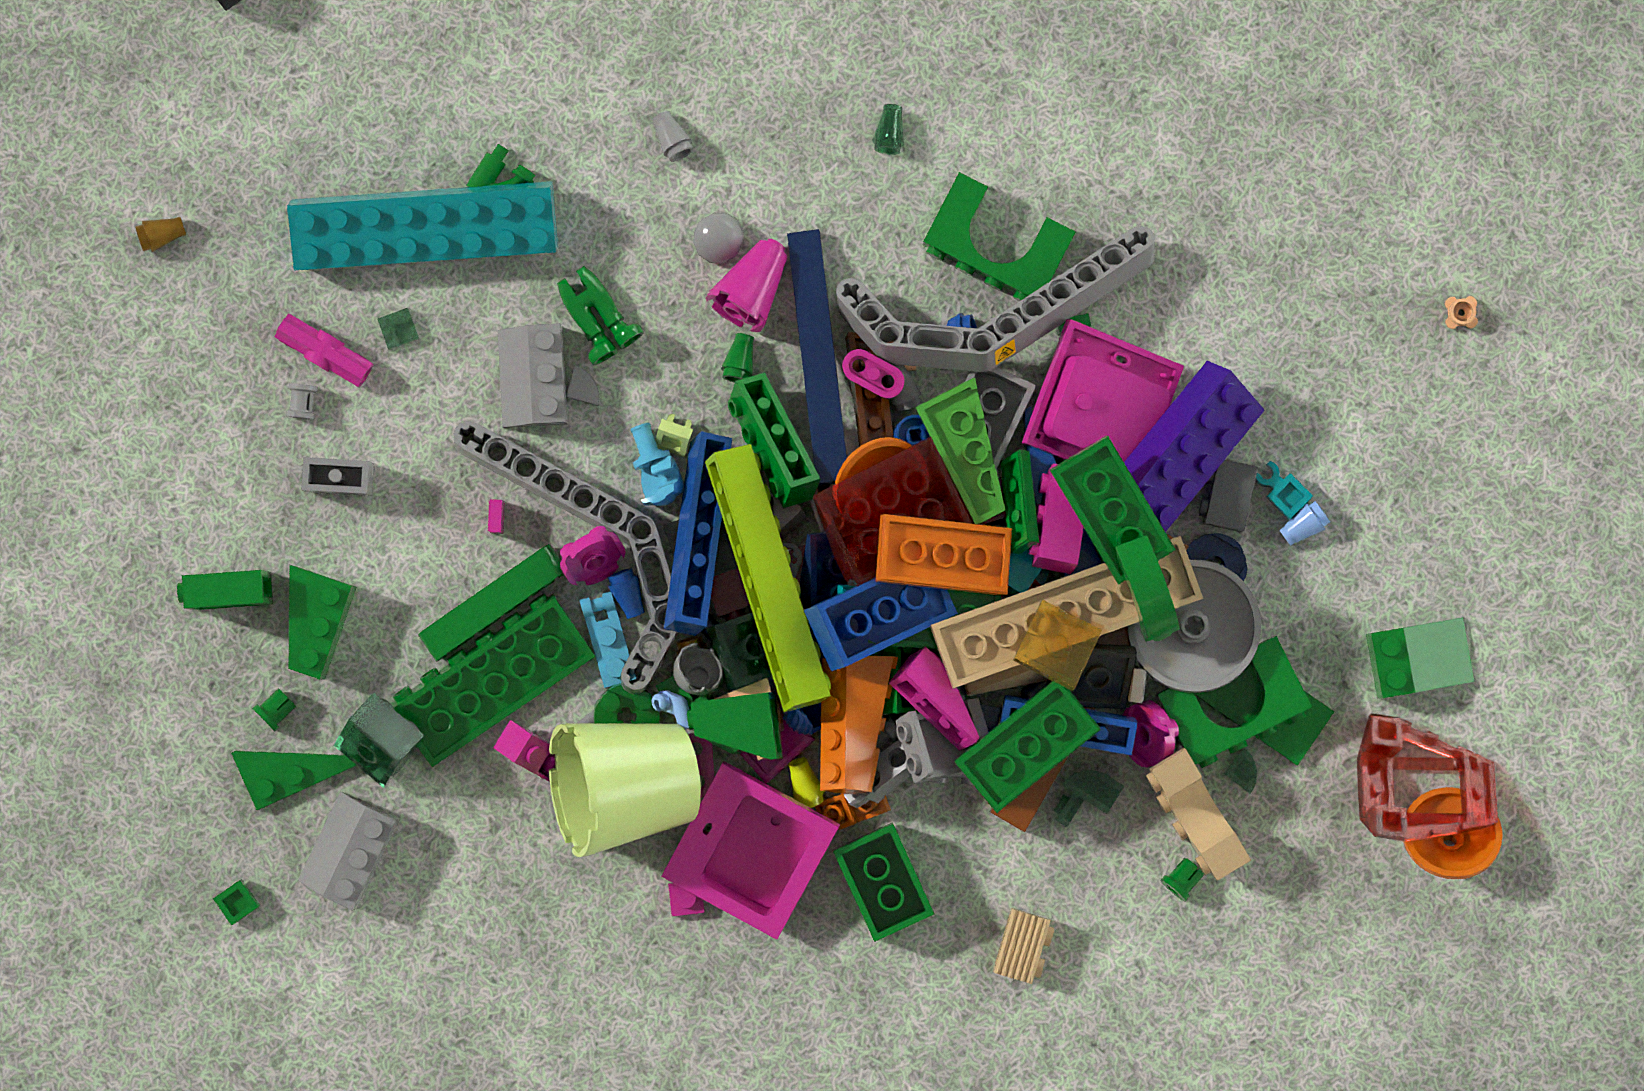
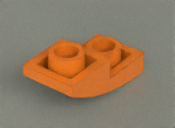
[815,794,891,830]

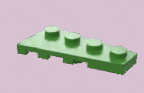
[916,377,1005,524]

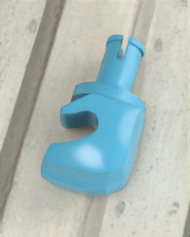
[630,423,684,506]

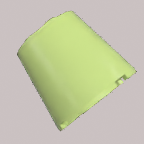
[549,723,701,857]

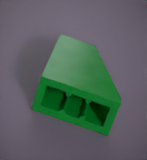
[687,692,783,760]

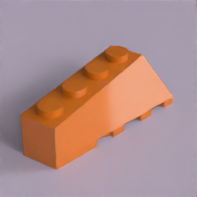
[820,656,898,794]

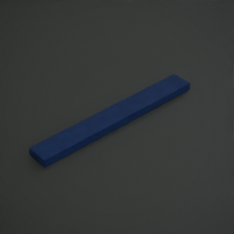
[787,229,847,486]

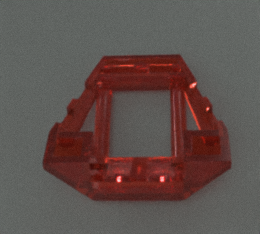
[1357,713,1498,841]

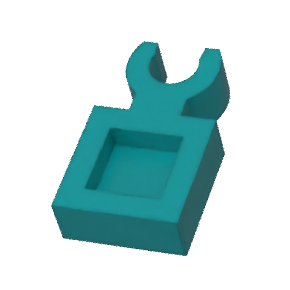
[1255,461,1313,520]

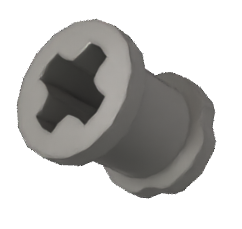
[286,383,318,419]

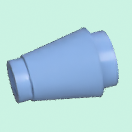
[1280,501,1330,546]

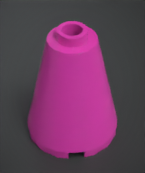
[705,238,787,332]

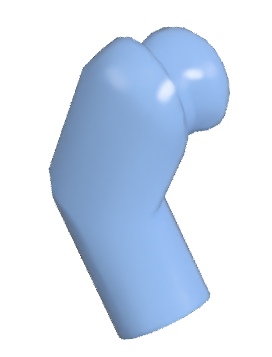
[651,690,690,730]

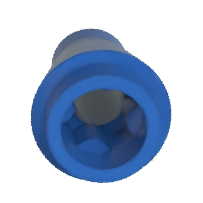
[607,568,645,619]

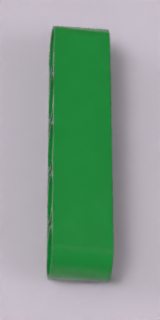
[418,544,564,662]

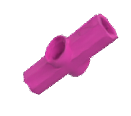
[274,313,374,388]

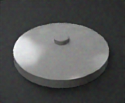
[1127,560,1261,693]

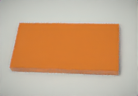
[876,514,1012,595]

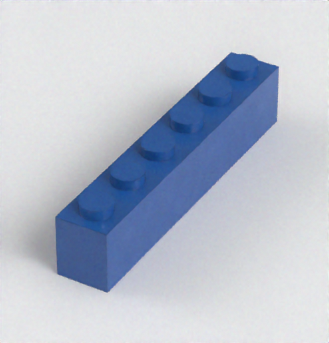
[664,431,733,636]

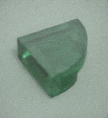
[1223,748,1257,794]

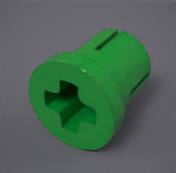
[252,688,296,732]
[1160,858,1204,902]

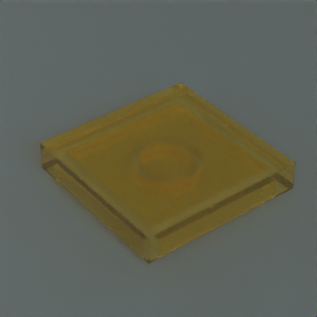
[1013,600,1102,691]

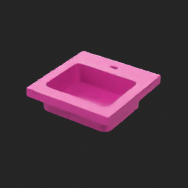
[1022,319,1184,462]
[661,761,840,940]

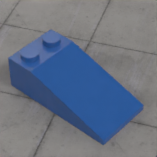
[804,577,958,671]

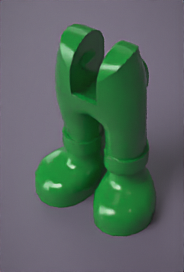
[557,266,644,365]

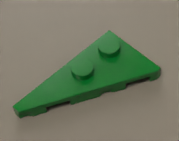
[231,751,363,810]

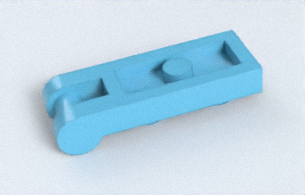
[580,591,636,688]

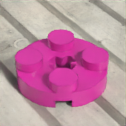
[560,526,626,586]
[1123,700,1179,768]

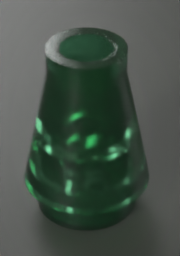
[872,104,904,155]

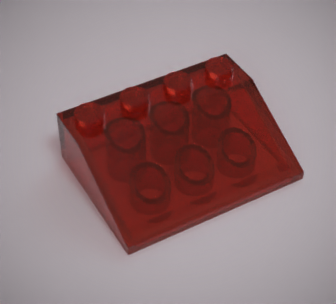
[813,437,972,586]

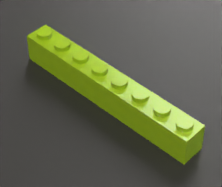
[705,444,831,712]

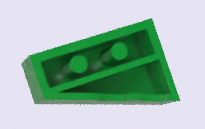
[288,565,357,680]

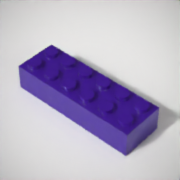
[1124,361,1265,532]

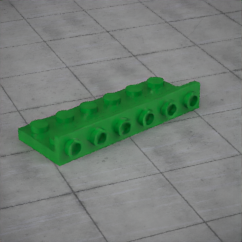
[391,593,595,767]

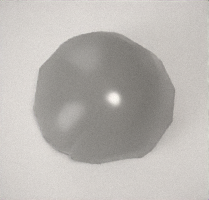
[693,212,744,264]
[674,643,723,696]

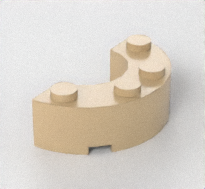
[1146,748,1251,881]

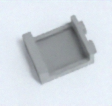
[896,698,989,784]

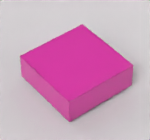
[488,499,505,534]

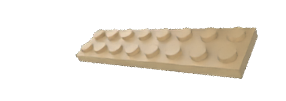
[930,536,1203,688]

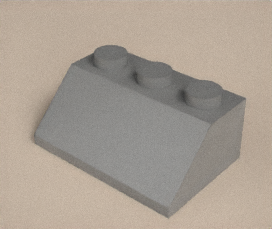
[498,323,568,428]
[298,792,400,911]

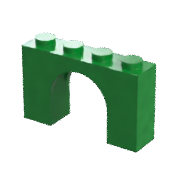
[923,172,1076,301]
[1155,636,1312,768]

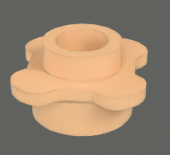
[1445,296,1478,329]

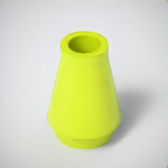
[788,757,825,808]

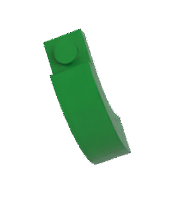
[1115,535,1180,642]

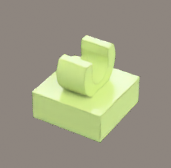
[655,414,693,457]

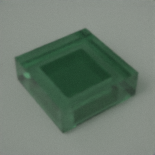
[377,308,420,350]

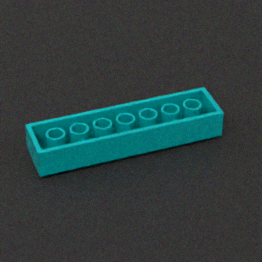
[287,181,558,271]

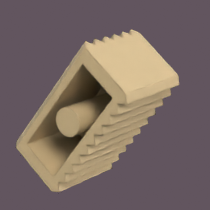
[993,908,1054,984]

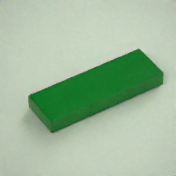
[1000,449,1039,554]

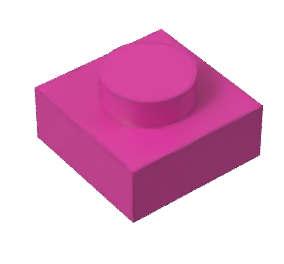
[668,883,705,916]

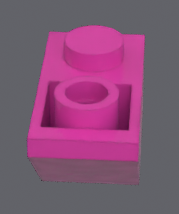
[493,720,555,782]

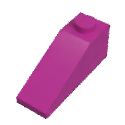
[889,646,980,751]

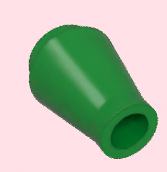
[721,333,755,383]

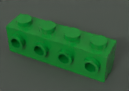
[728,372,820,508]

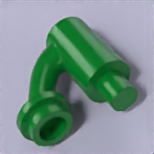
[466,144,535,187]

